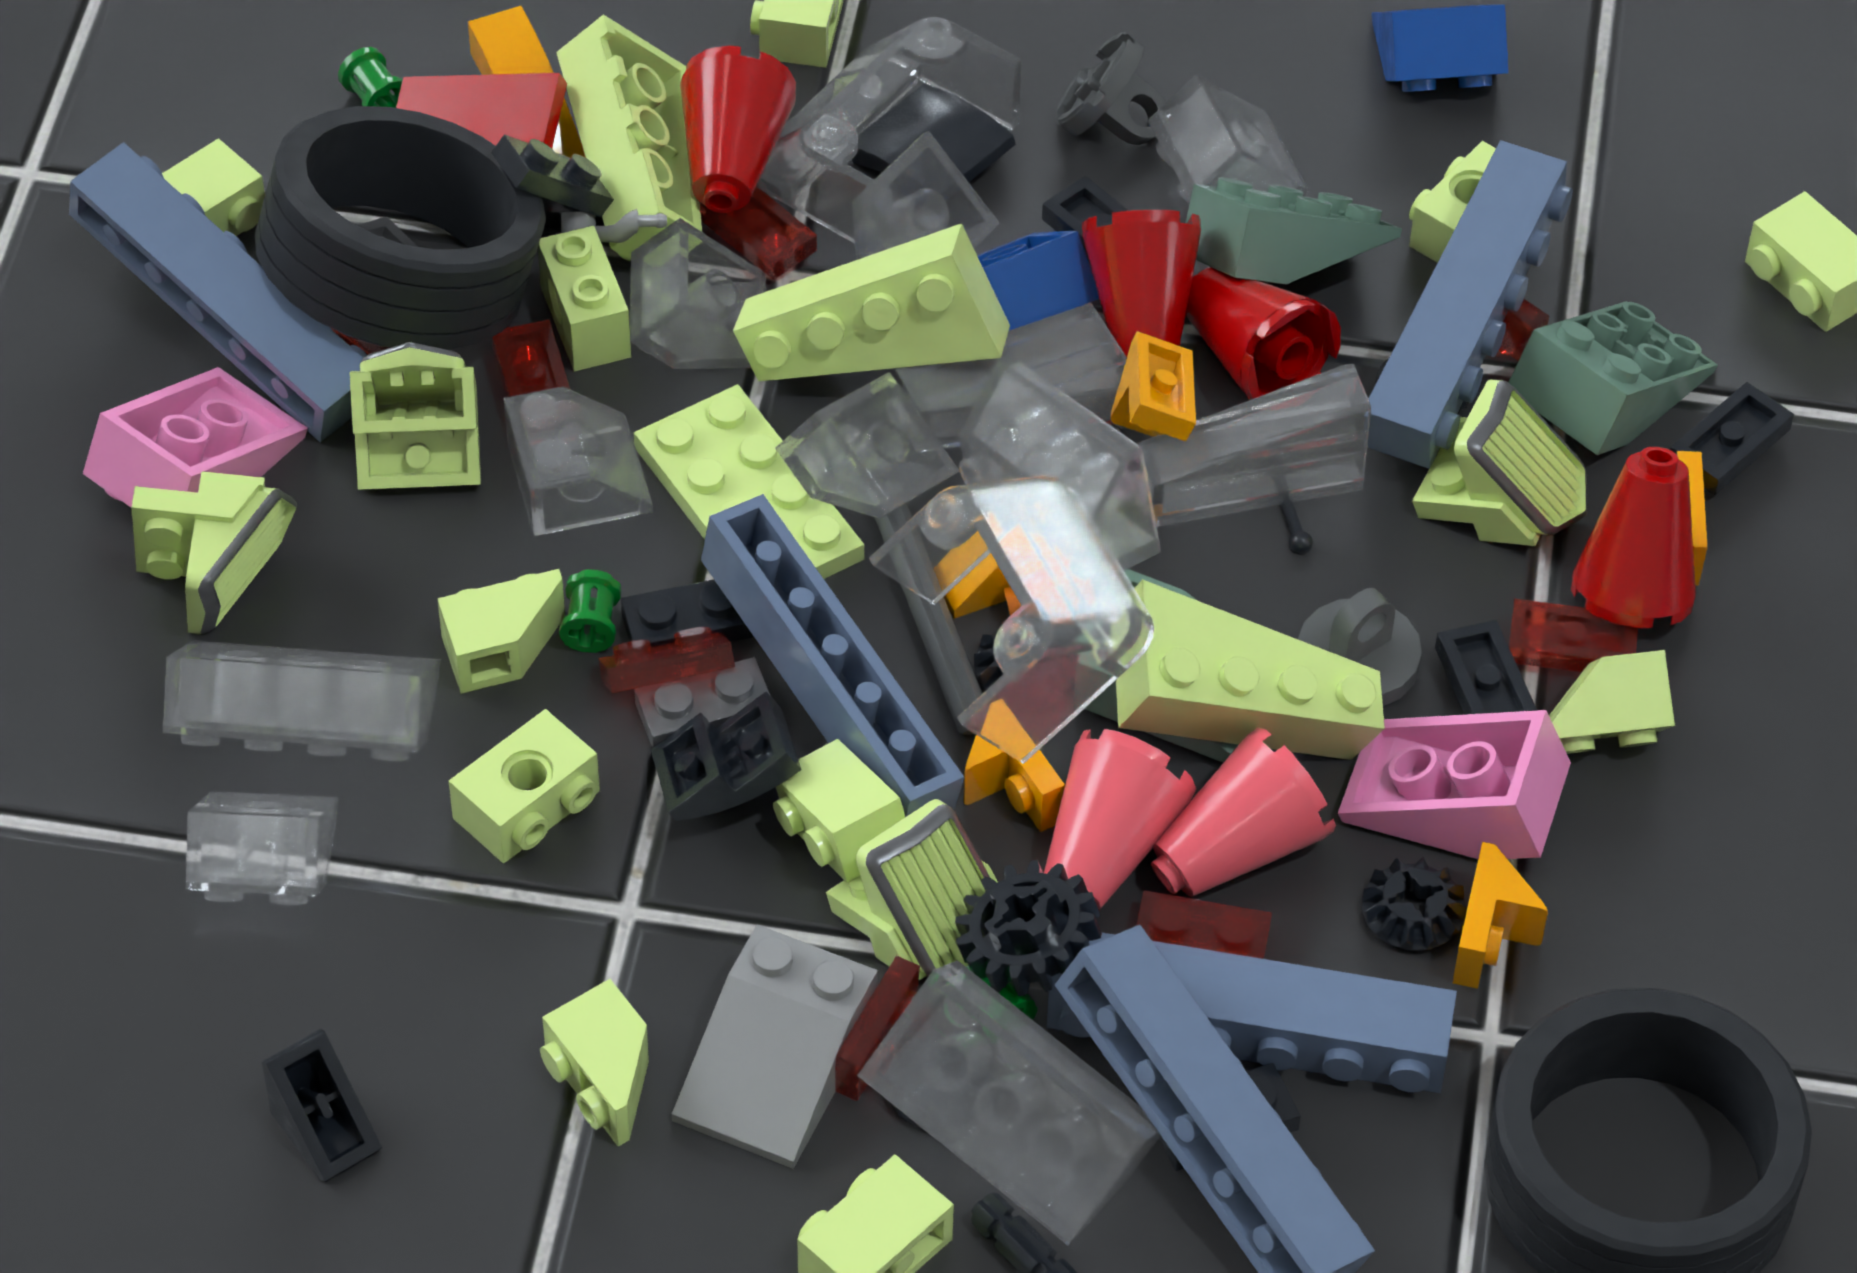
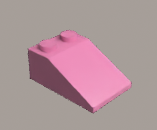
[83,367,308,507]
[1338,710,1571,859]

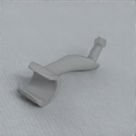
[561,209,667,243]

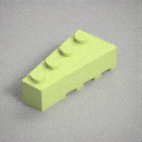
[556,14,703,274]
[733,223,1010,381]
[1112,579,1385,760]

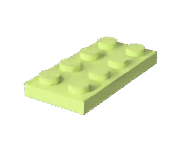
[634,384,864,579]

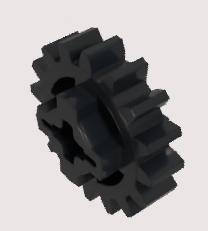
[955,860,1102,996]

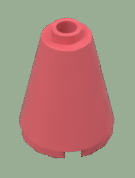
[1151,728,1336,897]
[1044,729,1196,910]

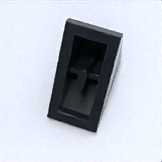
[262,1029,382,1182]

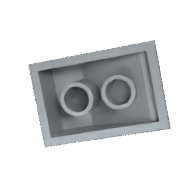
[672,924,878,1169]

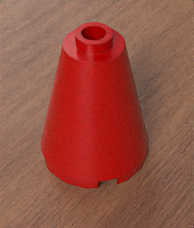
[680,45,796,213]
[1082,210,1202,366]
[1186,267,1341,411]
[1571,447,1696,628]

